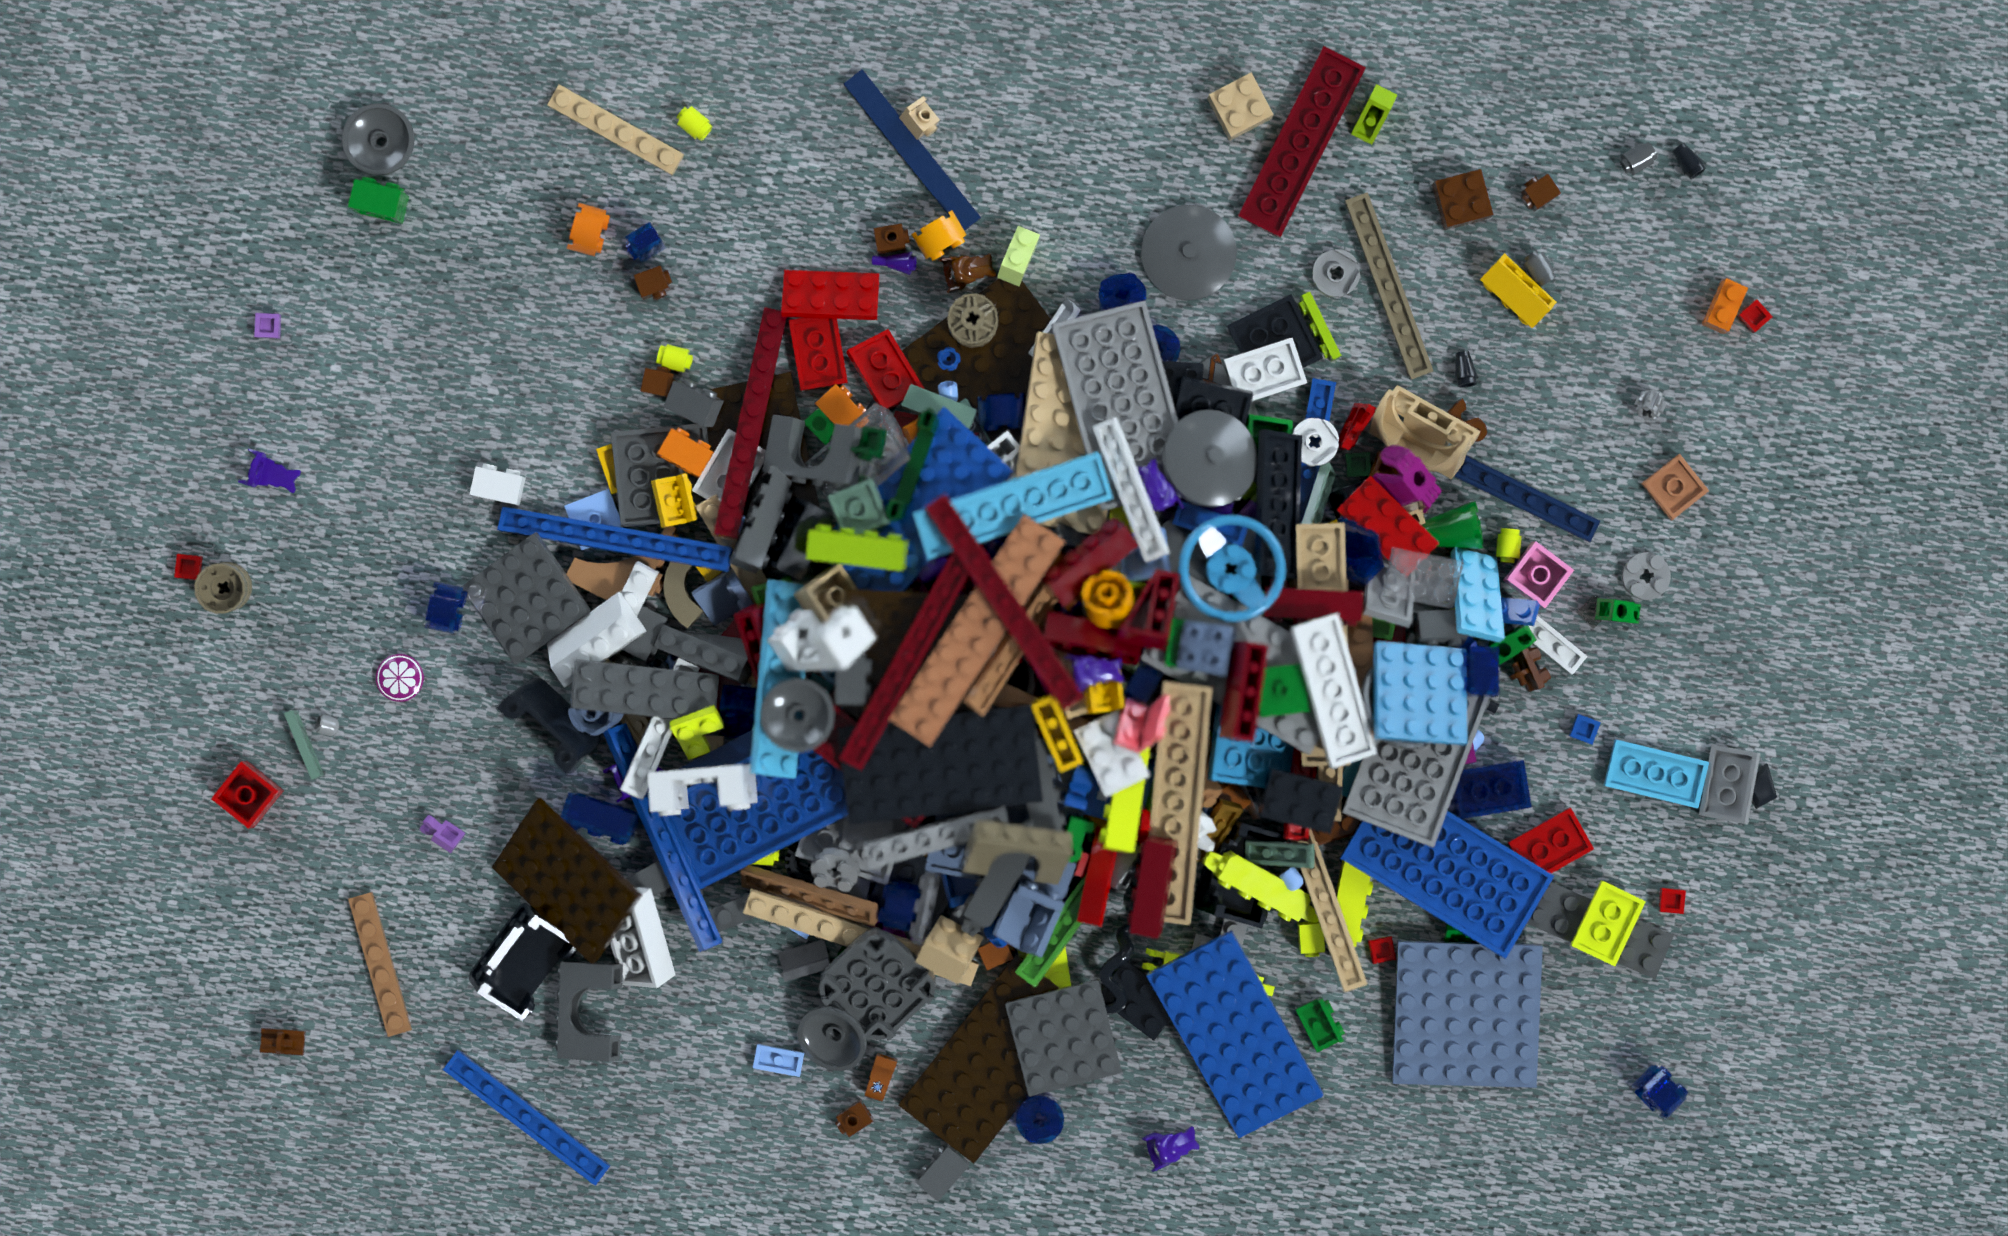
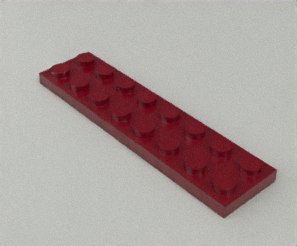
[1238,46,1366,238]

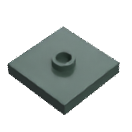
[827,477,891,534]

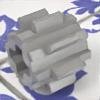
[1634,389,1666,420]

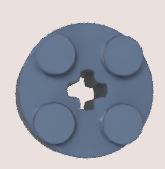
[568,700,624,735]

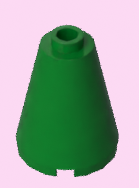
[1422,501,1483,549]

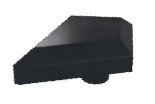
[1752,763,1777,809]

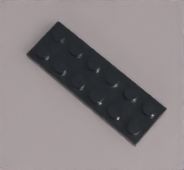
[1254,430,1302,580]

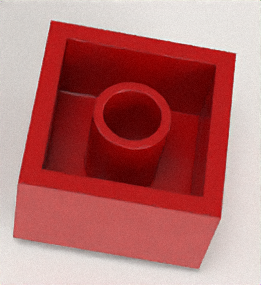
[211,761,284,829]

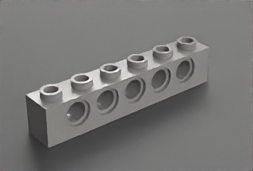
[862,806,1009,869]

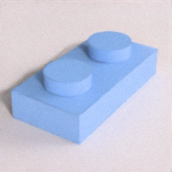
[753,1044,805,1077]

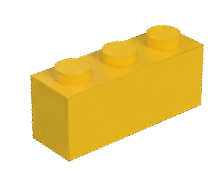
[1480,253,1557,328]
[1031,693,1083,772]

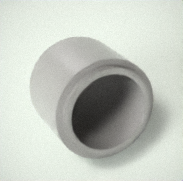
[315,714,339,736]

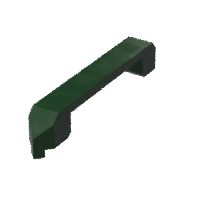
[886,407,939,523]

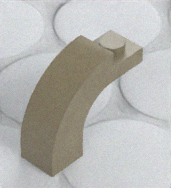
[664,562,704,629]

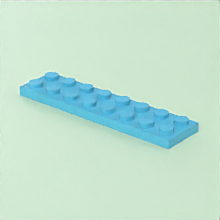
[913,451,1113,560]
[750,580,805,779]

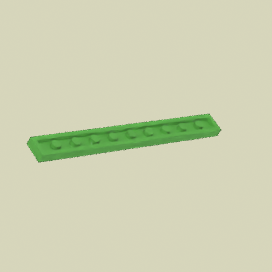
[1015,778,1155,987]

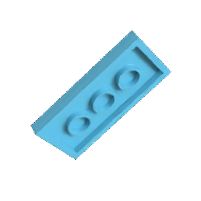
[1450,547,1505,643]
[1603,739,1709,808]

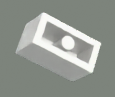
[470,463,525,506]

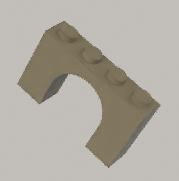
[963,820,1072,885]

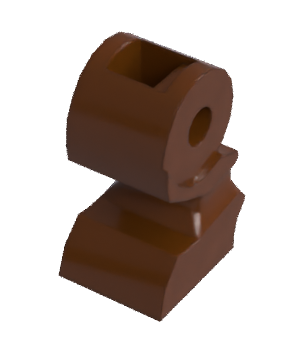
[1447,398,1487,442]

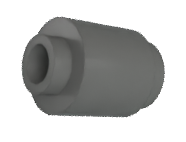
[1620,142,1658,175]
[1523,250,1556,287]

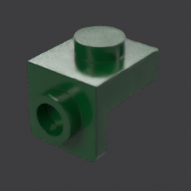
[850,426,888,462]

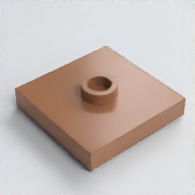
[1641,454,1709,521]

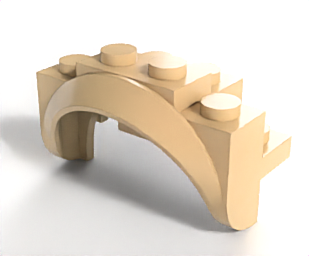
[1369,385,1480,479]

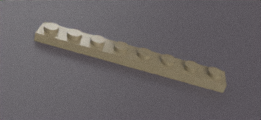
[1344,192,1433,380]

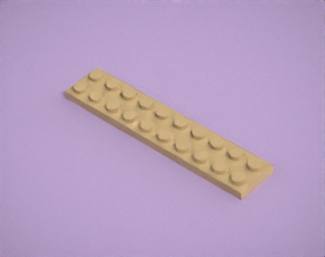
[1296,523,1351,766]
[1149,681,1213,925]

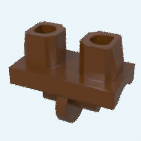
[1509,647,1551,693]
[260,1028,306,1055]

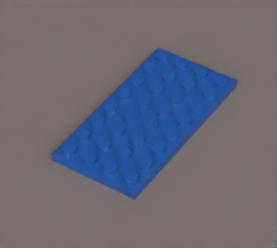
[828,407,1014,591]
[667,749,848,890]
[1339,811,1554,959]
[1147,930,1324,1138]

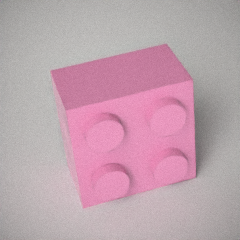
[1503,541,1574,609]

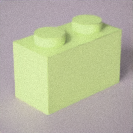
[997,226,1040,286]

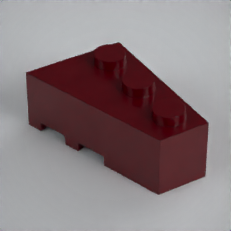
[1116,569,1180,651]

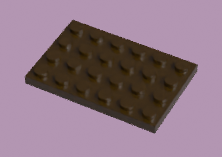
[491,798,643,964]

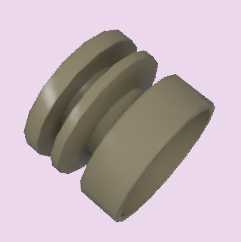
[948,293,998,348]
[194,562,252,614]

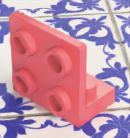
[1113,694,1170,754]

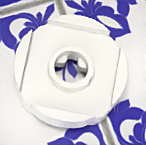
[1293,418,1339,467]

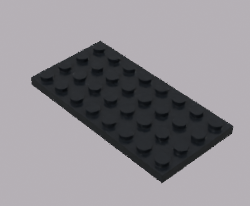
[837,704,1043,825]

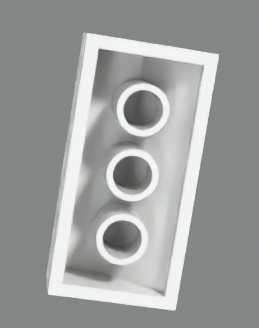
[547,591,646,688]
[610,887,675,988]

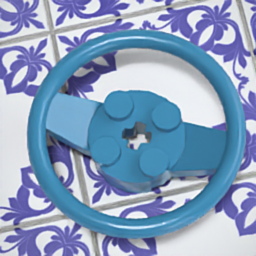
[1178,515,1285,622]

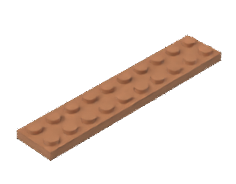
[889,515,1065,746]

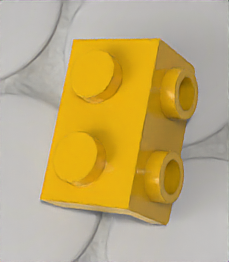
[651,473,697,528]
[1084,669,1125,713]

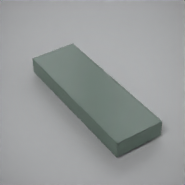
[901,384,977,430]
[1302,462,1336,524]
[284,710,324,780]
[1245,839,1315,868]

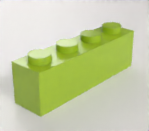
[806,525,909,571]

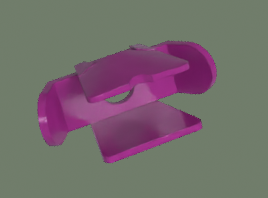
[1373,445,1442,514]

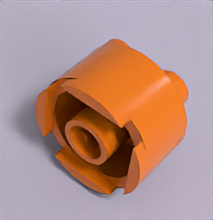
[567,203,610,257]

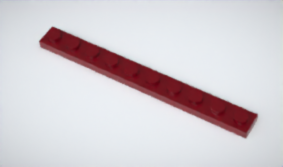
[714,307,787,540]
[925,494,1084,711]
[840,550,969,770]

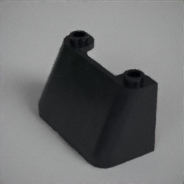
[496,678,601,774]
[1194,821,1289,929]
[469,903,577,1021]

